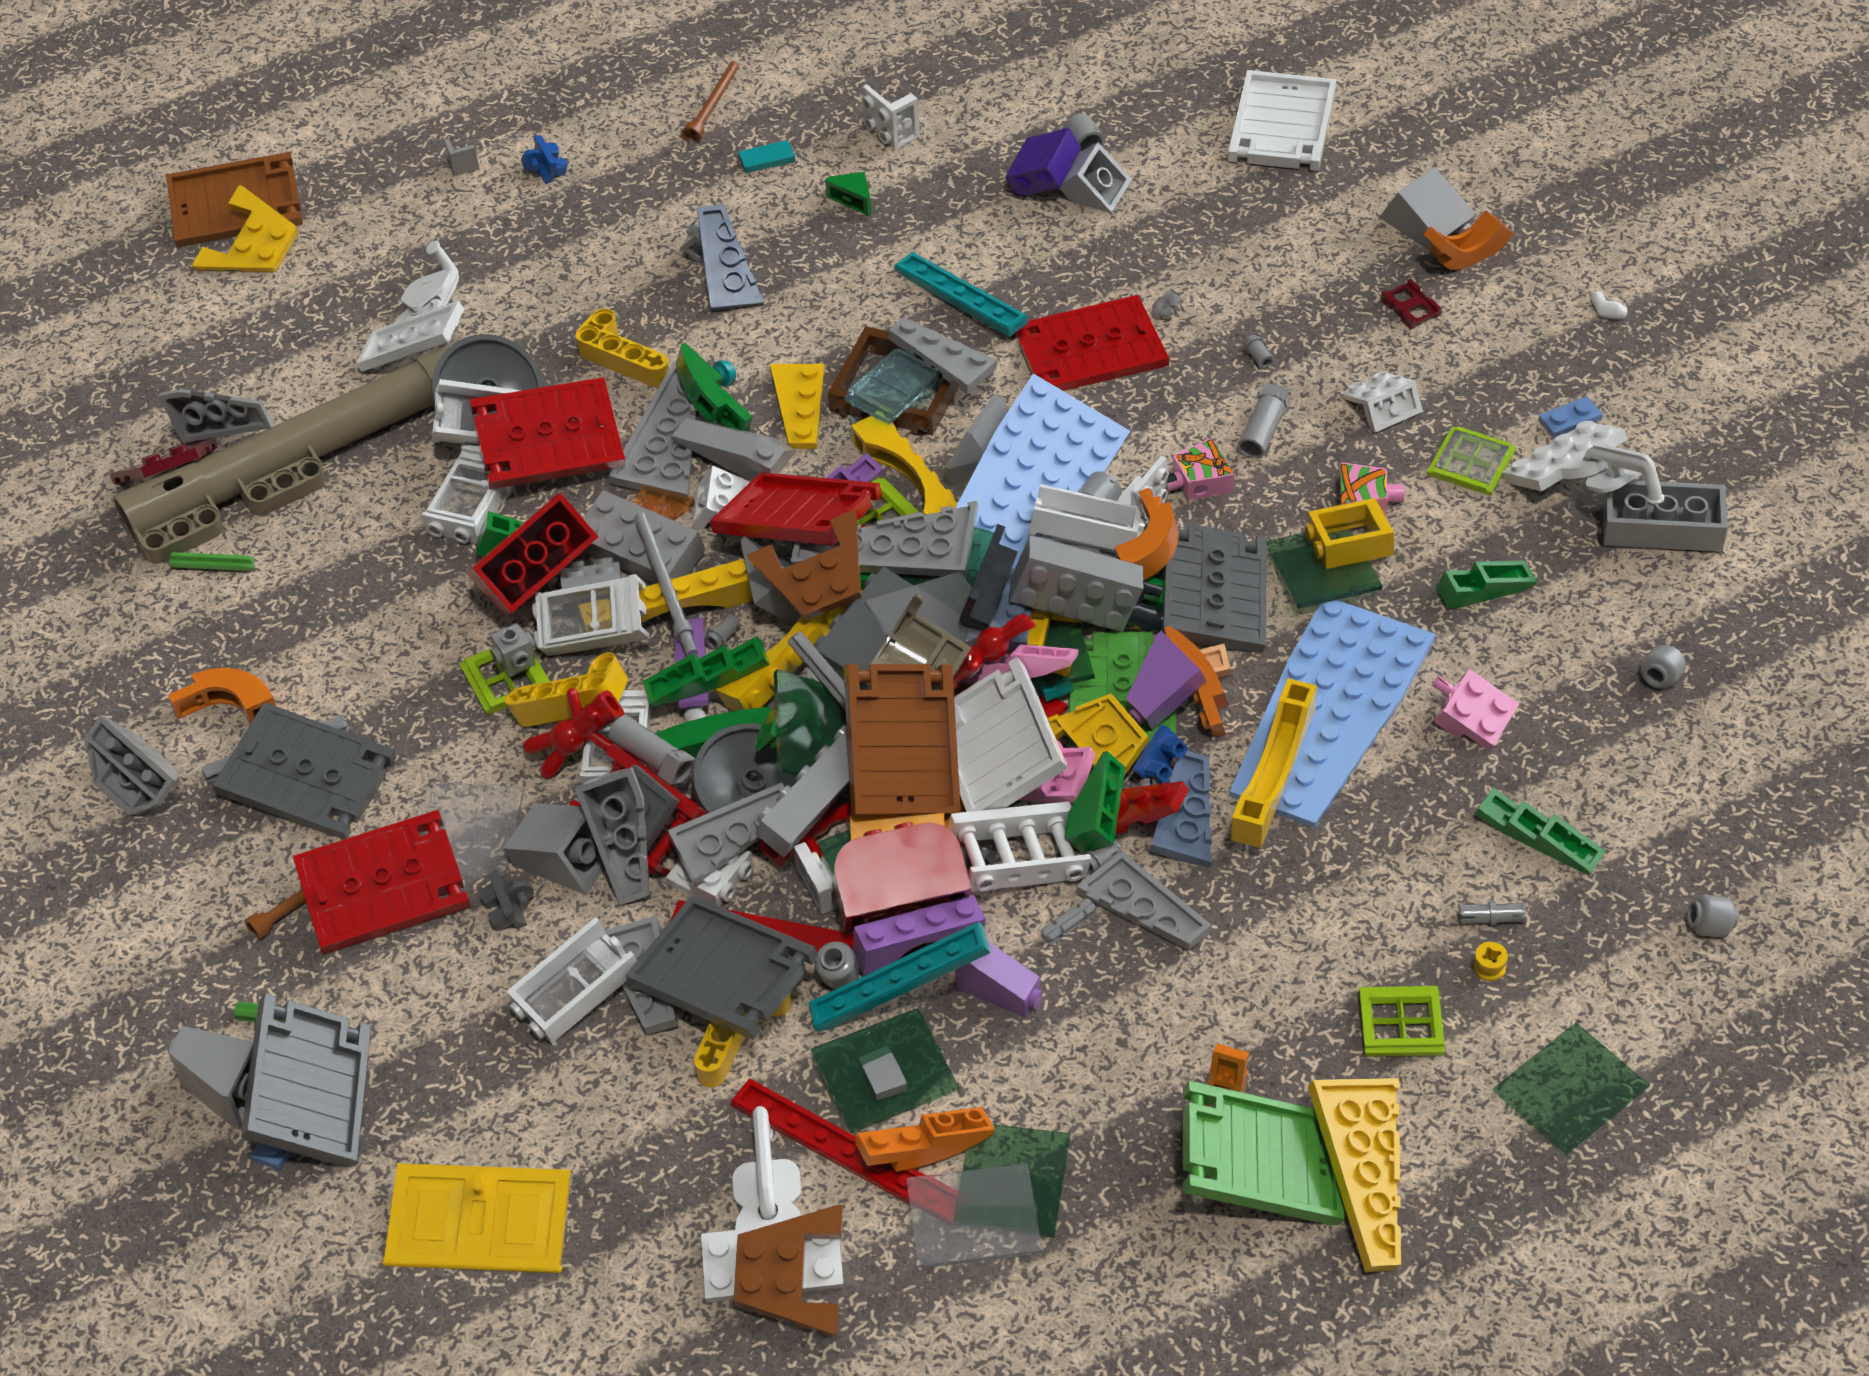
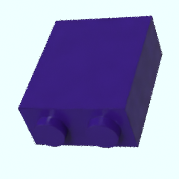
[1005,128,1081,197]

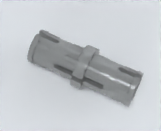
[1459,901,1526,927]

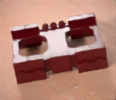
[1380,279,1441,330]

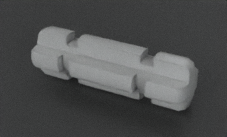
[1041,898,1096,945]

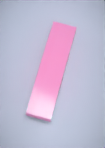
[958,644,1078,684]

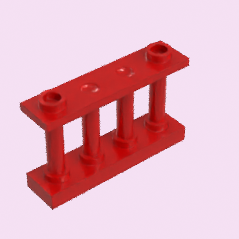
[569,743,708,876]

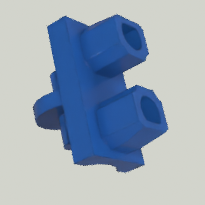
[521,135,567,184]
[1132,724,1188,785]

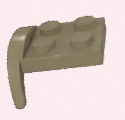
[871,594,972,690]

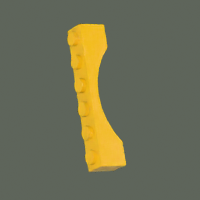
[851,412,958,515]
[579,559,753,633]
[715,589,863,711]
[1231,678,1317,848]

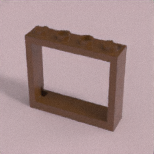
[828,326,960,436]

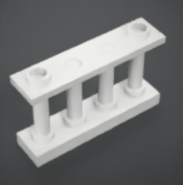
[947,801,1092,892]

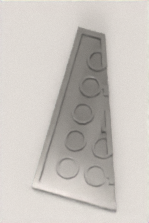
[609,361,697,502]
[791,500,979,578]

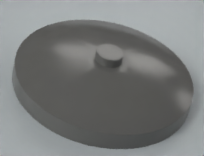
[431,334,543,431]
[691,723,812,813]

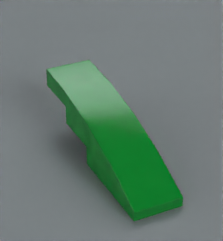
[642,636,770,707]
[654,707,771,759]
[1474,787,1606,875]

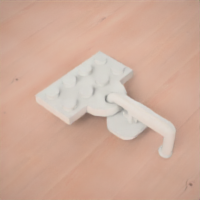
[356,241,464,372]
[1502,421,1664,505]
[701,1106,844,1302]

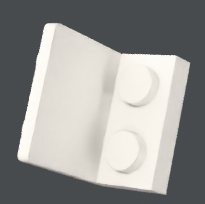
[862,84,920,149]
[1340,371,1423,433]
[1118,456,1169,524]
[691,466,750,529]
[794,842,842,915]

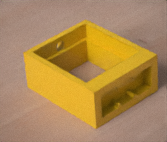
[1304,498,1394,569]

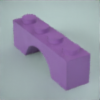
[852,895,986,975]

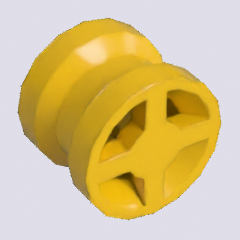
[1473,942,1508,981]

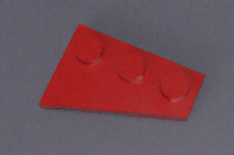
[1116,781,1189,835]

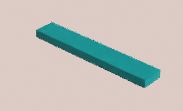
[894,252,1029,337]
[809,922,991,1032]

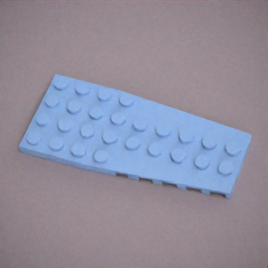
[952,374,1130,589]
[1230,596,1436,828]

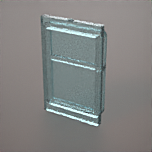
[845,349,943,425]

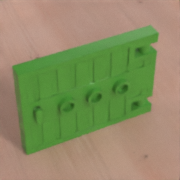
[1069,632,1176,748]
[1183,1080,1344,1225]

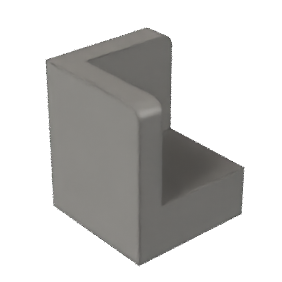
[444,138,479,176]

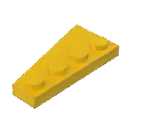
[770,364,825,449]

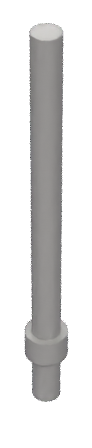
[635,513,698,656]

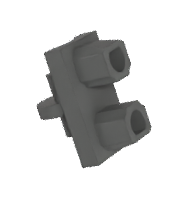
[479,870,534,931]

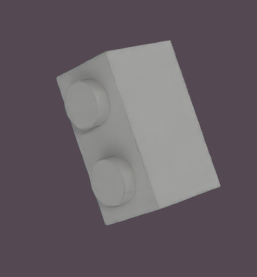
[1059,142,1132,213]

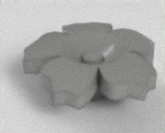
[1152,292,1181,320]

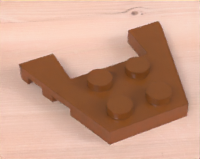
[747,510,862,621]
[734,1205,843,1338]

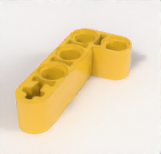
[576,308,669,387]
[505,652,628,727]
[694,993,792,1088]

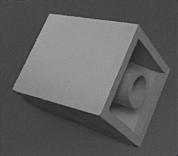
[1379,167,1476,251]
[503,803,605,895]
[168,1026,253,1130]

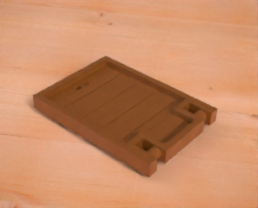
[166,152,303,248]
[844,664,961,816]

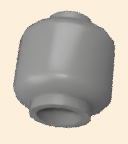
[1640,645,1686,690]
[1687,894,1739,938]
[814,942,860,989]

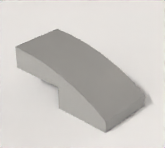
[854,1042,908,1101]

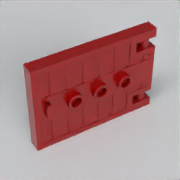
[1014,295,1169,391]
[470,377,625,490]
[710,472,882,545]
[292,809,471,955]

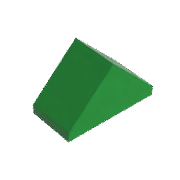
[825,171,872,216]

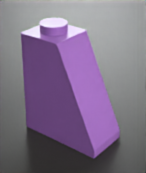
[1126,631,1206,730]
[955,942,1043,1017]

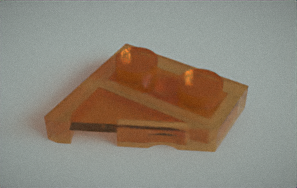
[633,484,695,521]

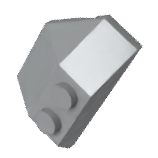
[944,394,1009,486]
[84,715,178,816]

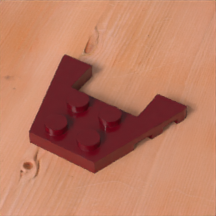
[110,438,218,484]

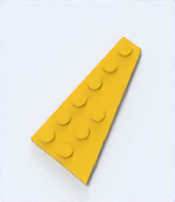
[1307,1078,1401,1272]

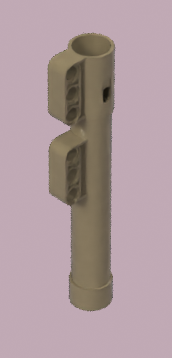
[113,346,447,564]

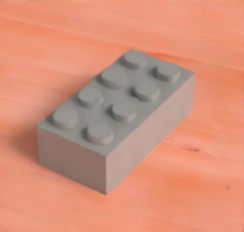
[1602,480,1728,552]
[582,490,706,584]
[1010,535,1143,632]

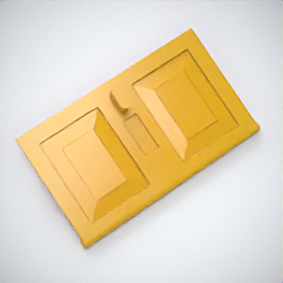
[382,1163,571,1273]

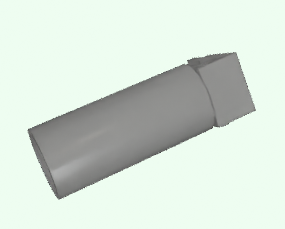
[1237,384,1290,459]
[608,715,696,785]

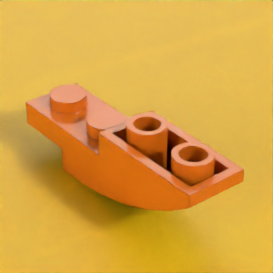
[1164,626,1229,738]
[855,1107,995,1172]

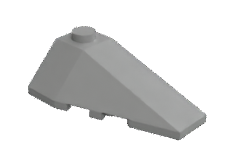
[158,389,274,443]
[671,418,797,481]
[575,767,650,905]

